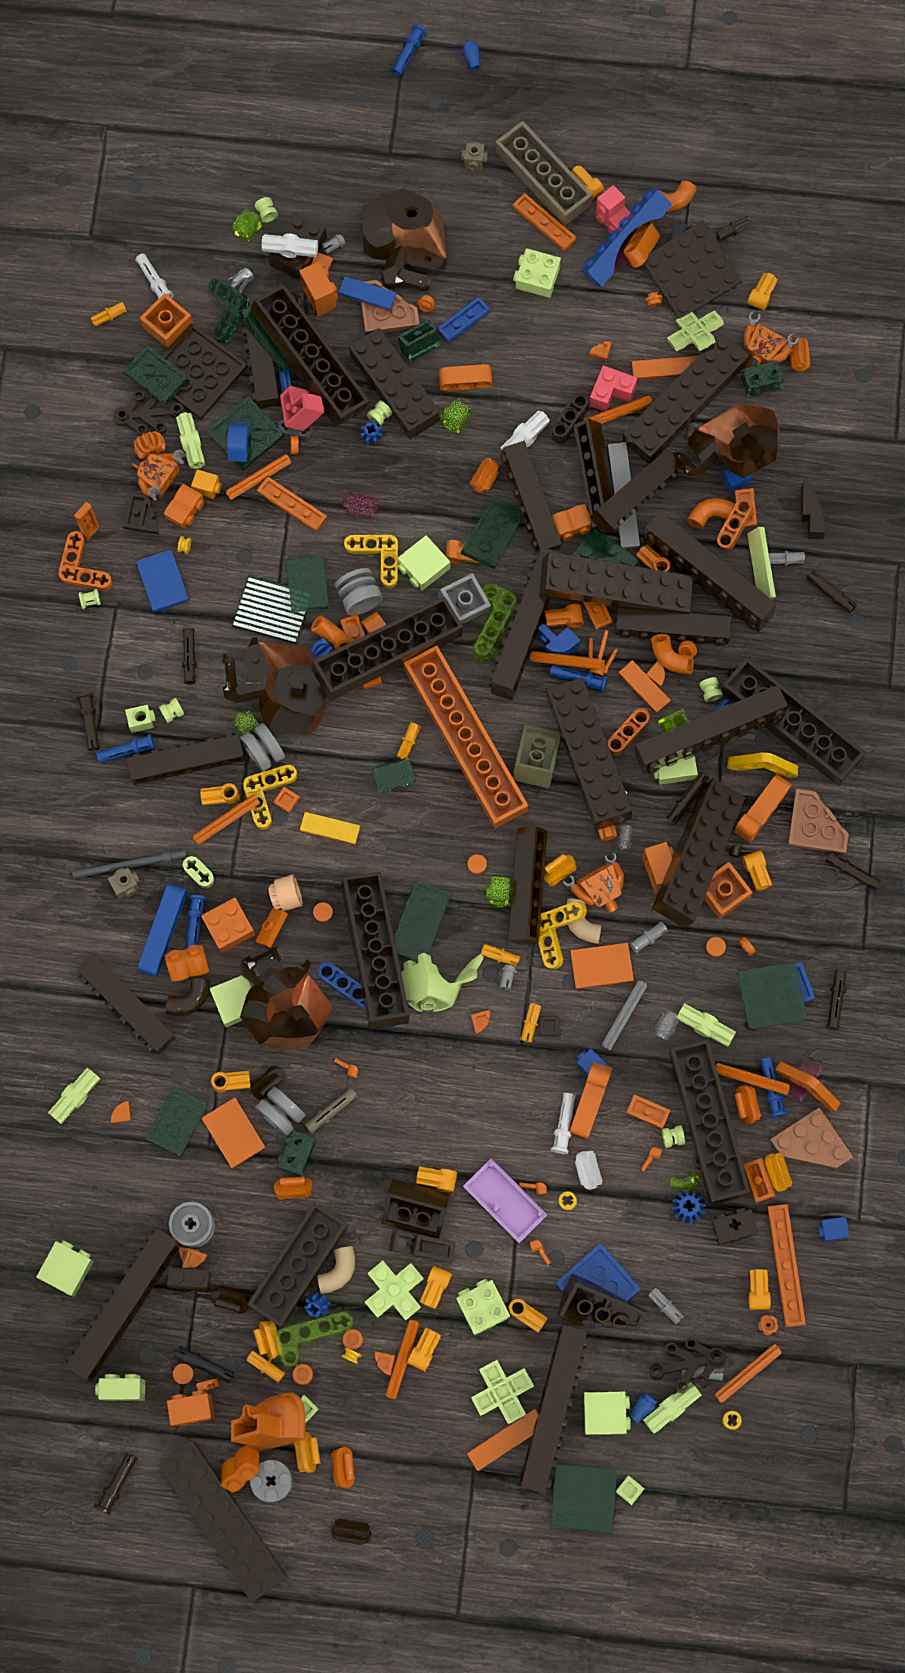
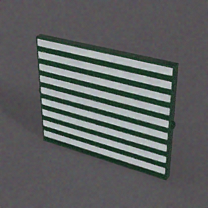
[232,575,313,644]

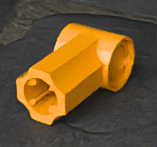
[571,165,604,200]
[747,273,778,311]
[200,783,240,806]
[742,850,772,891]
[211,1071,251,1093]
[416,1166,458,1192]
[420,1265,452,1309]
[749,1269,771,1310]
[508,1299,547,1333]
[407,1328,441,1372]

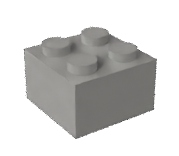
[437,573,491,624]

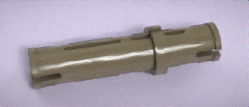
[304,1087,358,1134]

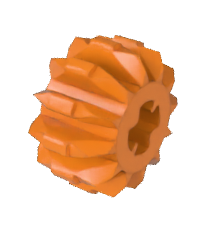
[134,431,166,460]

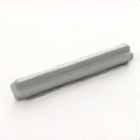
[602,980,647,1050]

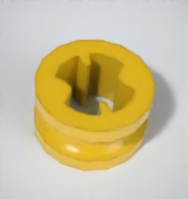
[178,536,191,554]
[559,1192,577,1210]
[341,1347,362,1364]
[722,1411,742,1430]

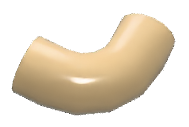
[566,899,602,944]
[318,1246,355,1294]

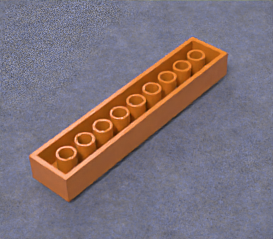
[404,645,528,829]

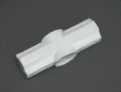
[262,234,318,258]
[501,410,550,451]

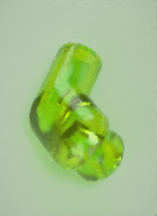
[669,1172,698,1191]

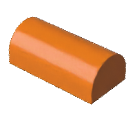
[743,1158,776,1203]

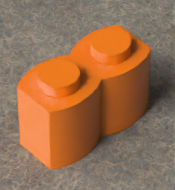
[164,484,204,529]
[552,504,593,541]
[165,945,209,981]
[221,1445,259,1493]

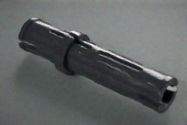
[175,1346,235,1384]

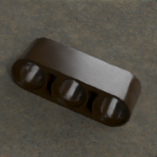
[552,393,589,444]

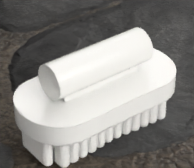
[575,1151,603,1190]

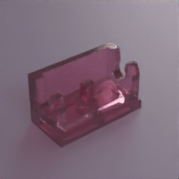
[788,1059,824,1103]

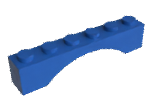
[581,189,672,287]

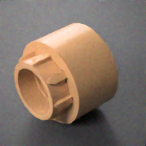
[268,874,303,911]

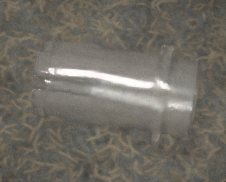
[617,825,633,850]

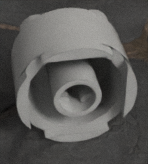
[250,1460,293,1502]

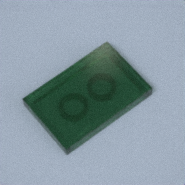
[123,345,189,406]
[286,556,329,613]
[146,1086,209,1157]

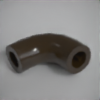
[166,978,210,1016]

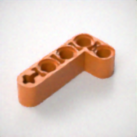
[734,774,792,843]
[570,1061,613,1139]

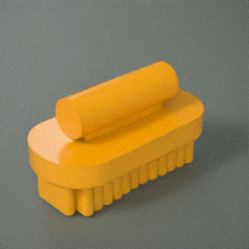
[544,854,577,887]
[765,1153,793,1192]
[253,1320,283,1360]
[294,1432,321,1473]

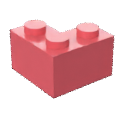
[596,185,631,233]
[589,366,637,411]
[280,386,324,431]

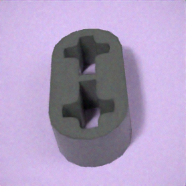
[279,419,313,440]

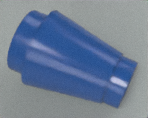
[462,41,481,70]
[629,1392,658,1423]

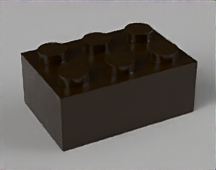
[268,212,327,280]

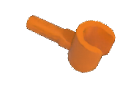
[334,1058,359,1078]
[641,1147,662,1172]
[519,1182,547,1195]
[530,1240,551,1265]

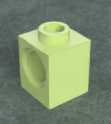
[125,705,156,733]

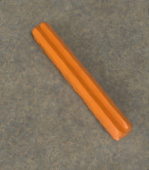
[583,396,653,424]
[226,454,291,500]
[530,651,603,670]
[193,795,260,844]
[716,1063,790,1095]
[386,1320,419,1399]
[715,1344,782,1403]

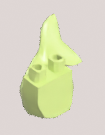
[401,953,484,1012]

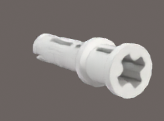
[135,254,173,299]
[551,1093,576,1154]

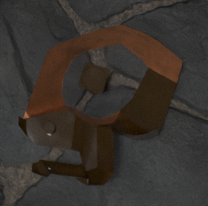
[362,188,447,291]
[672,404,780,479]
[222,637,330,734]
[240,946,333,1050]

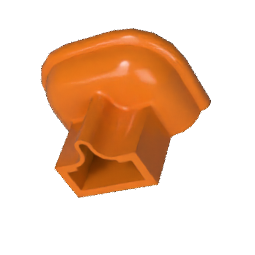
[231,1393,305,1451]

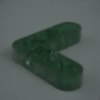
[208,278,249,343]

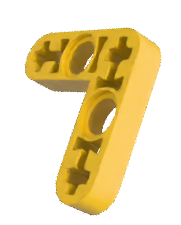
[344,535,398,589]
[727,753,799,778]
[243,765,297,830]
[539,902,587,969]

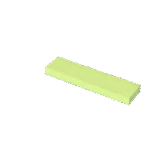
[747,527,776,599]

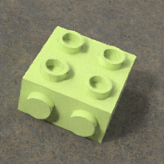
[513,249,561,298]
[398,535,451,591]
[654,756,698,785]
[210,975,254,1027]
[37,1241,94,1297]
[456,1279,510,1336]
[95,1374,145,1401]
[584,1392,630,1435]

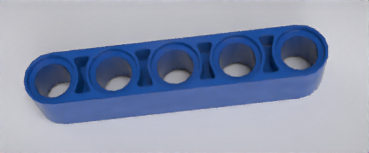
[138,883,188,977]
[318,963,396,1028]

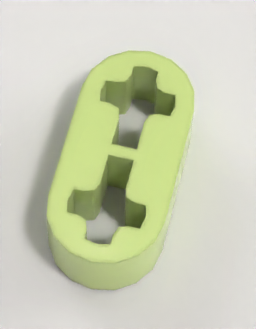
[183,856,214,888]

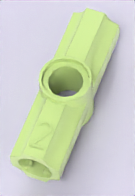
[176,412,205,469]
[676,1003,736,1047]
[48,1068,100,1124]
[643,1382,702,1434]

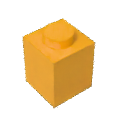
[191,470,221,499]

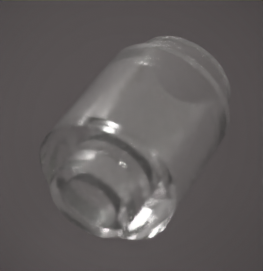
[654,1010,680,1041]

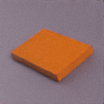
[570,943,634,989]
[202,1098,266,1169]

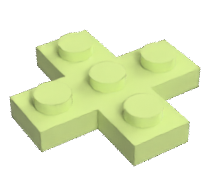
[667,310,724,352]
[365,1261,424,1320]
[471,1360,534,1424]

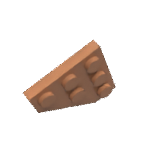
[361,280,420,335]
[788,789,849,854]
[770,1108,853,1169]

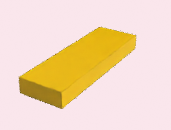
[300,812,360,845]

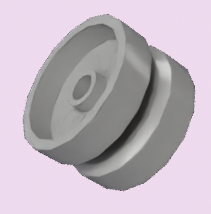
[240,723,285,772]
[255,1087,306,1136]
[169,1202,216,1248]

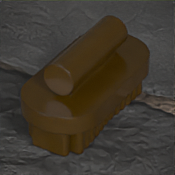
[250,1066,286,1100]
[211,1285,250,1313]
[331,1518,371,1545]

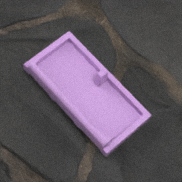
[463,1159,547,1243]

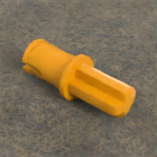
[91,302,127,326]
[397,722,421,760]
[481,944,520,967]
[520,1003,541,1043]
[247,1351,285,1383]

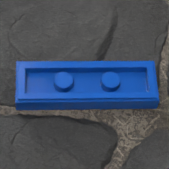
[339,277,396,311]
[437,297,490,344]

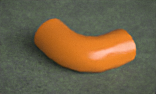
[660,181,697,212]
[686,498,735,530]
[311,615,351,650]
[651,634,694,674]

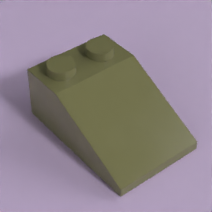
[512,724,561,788]

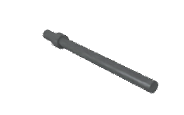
[72,850,187,878]

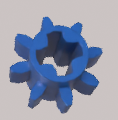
[361,421,383,445]
[304,1292,330,1319]

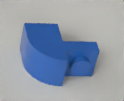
[228,422,250,462]
[538,624,580,655]

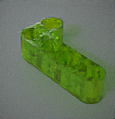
[474,584,516,661]
[276,1312,354,1367]

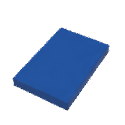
[136,549,189,613]

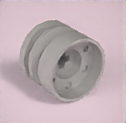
[335,568,383,616]

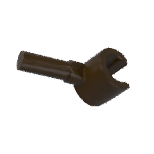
[729,845,757,858]

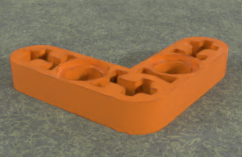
[58,531,112,591]
[774,1062,841,1112]

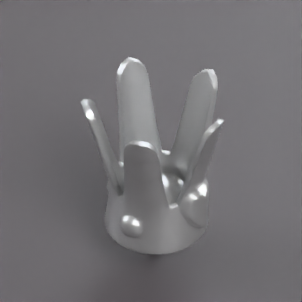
[227,268,254,294]

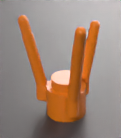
[587,630,618,677]

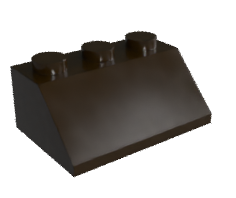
[381,1179,450,1239]

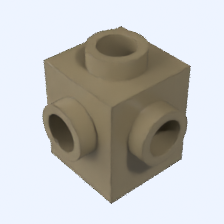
[461,142,488,171]
[108,868,140,899]

